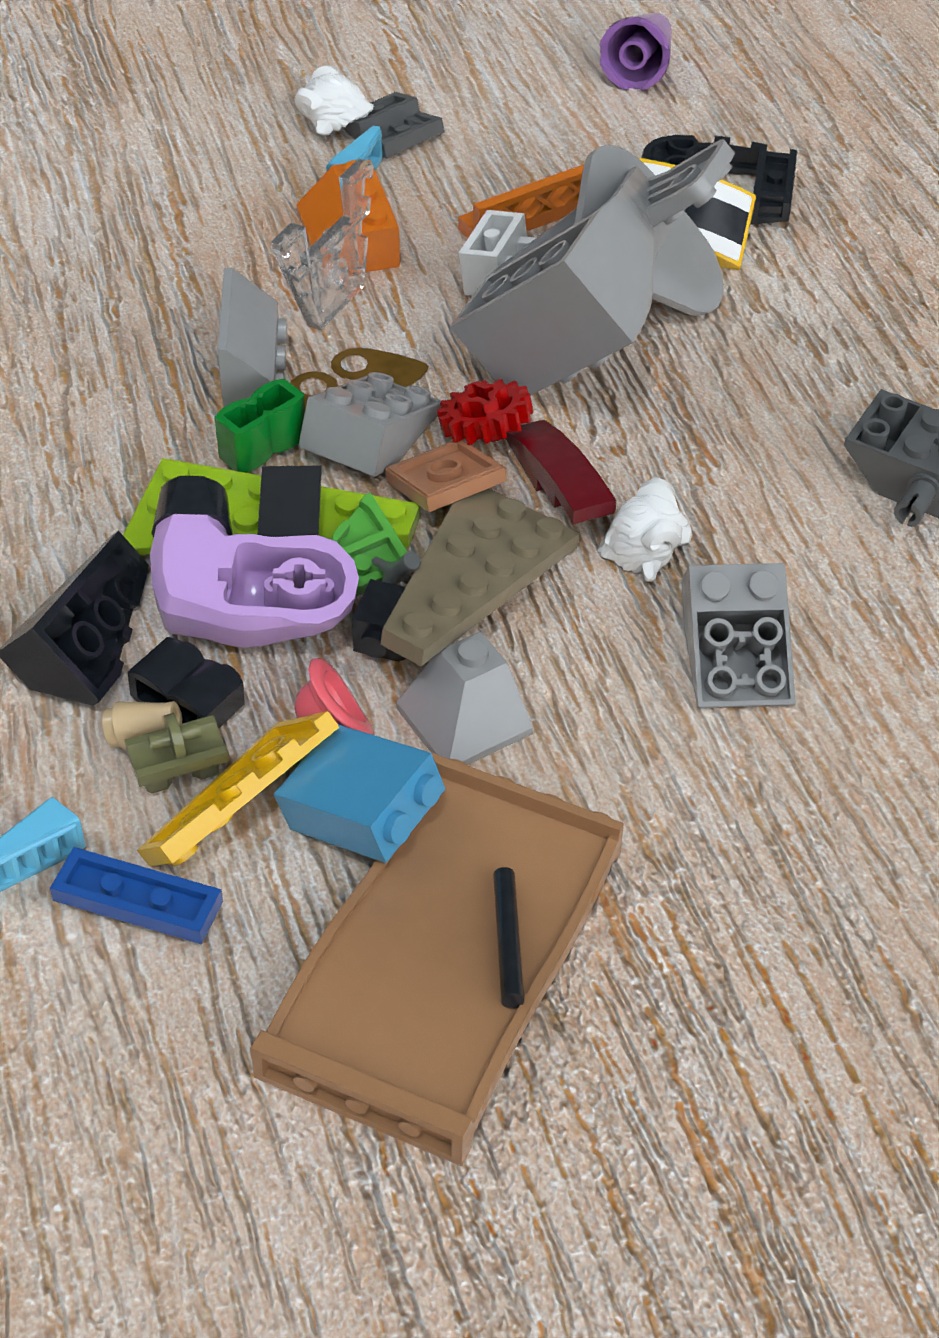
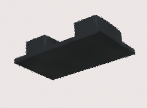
[257,465,322,537]

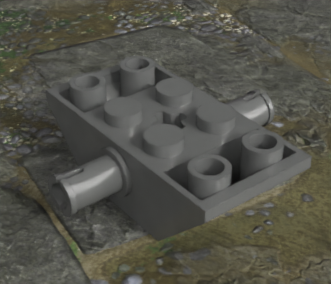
[844,389,939,527]

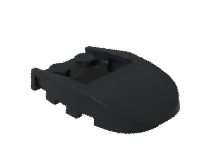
[642,135,798,225]

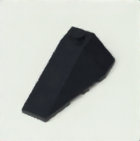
[0,530,149,706]

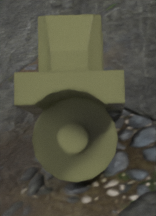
[125,713,229,794]

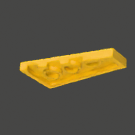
[137,711,339,867]

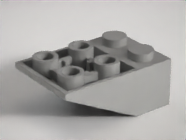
[298,372,442,477]
[681,563,796,708]

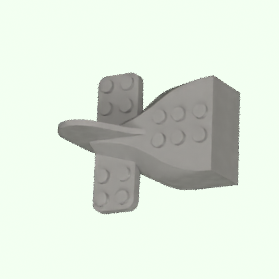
[449,139,735,396]

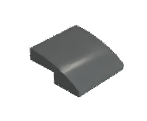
[342,92,445,159]

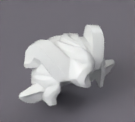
[294,65,374,136]
[597,478,692,581]

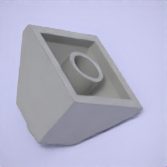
[396,631,533,765]

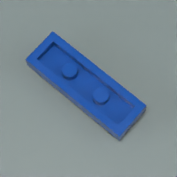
[50,847,223,945]

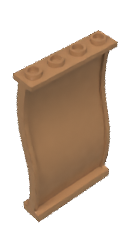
[250,752,624,1167]

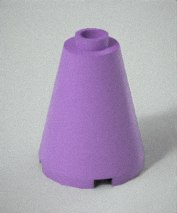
[599,13,672,90]

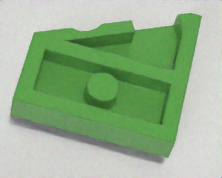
[331,493,407,596]

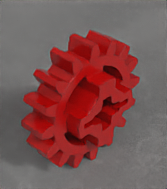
[437,379,534,445]

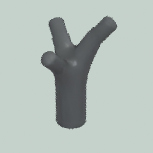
[372,551,421,585]

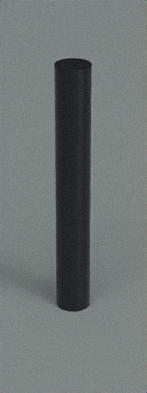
[493,867,524,1008]

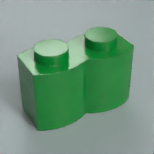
[214,379,305,473]

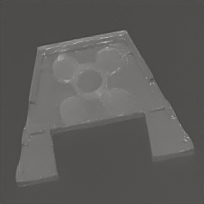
[270,159,373,330]

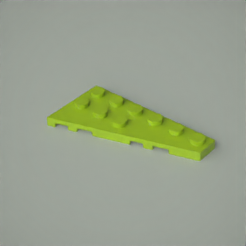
[123,458,420,555]

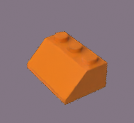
[297,160,400,279]

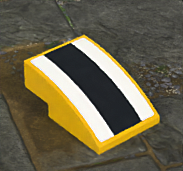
[639,158,756,270]

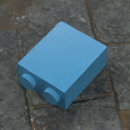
[273,724,445,863]

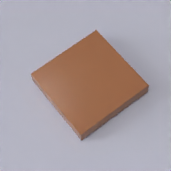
[385,440,507,512]

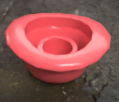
[294,658,375,735]

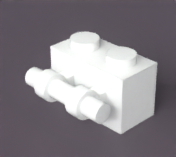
[459,210,541,296]

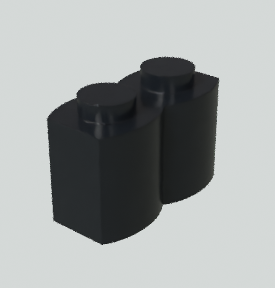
[127,637,244,729]

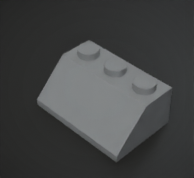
[217,268,287,408]

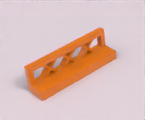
[458,164,584,238]

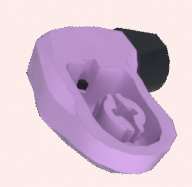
[150,476,359,648]

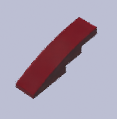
[505,419,616,524]

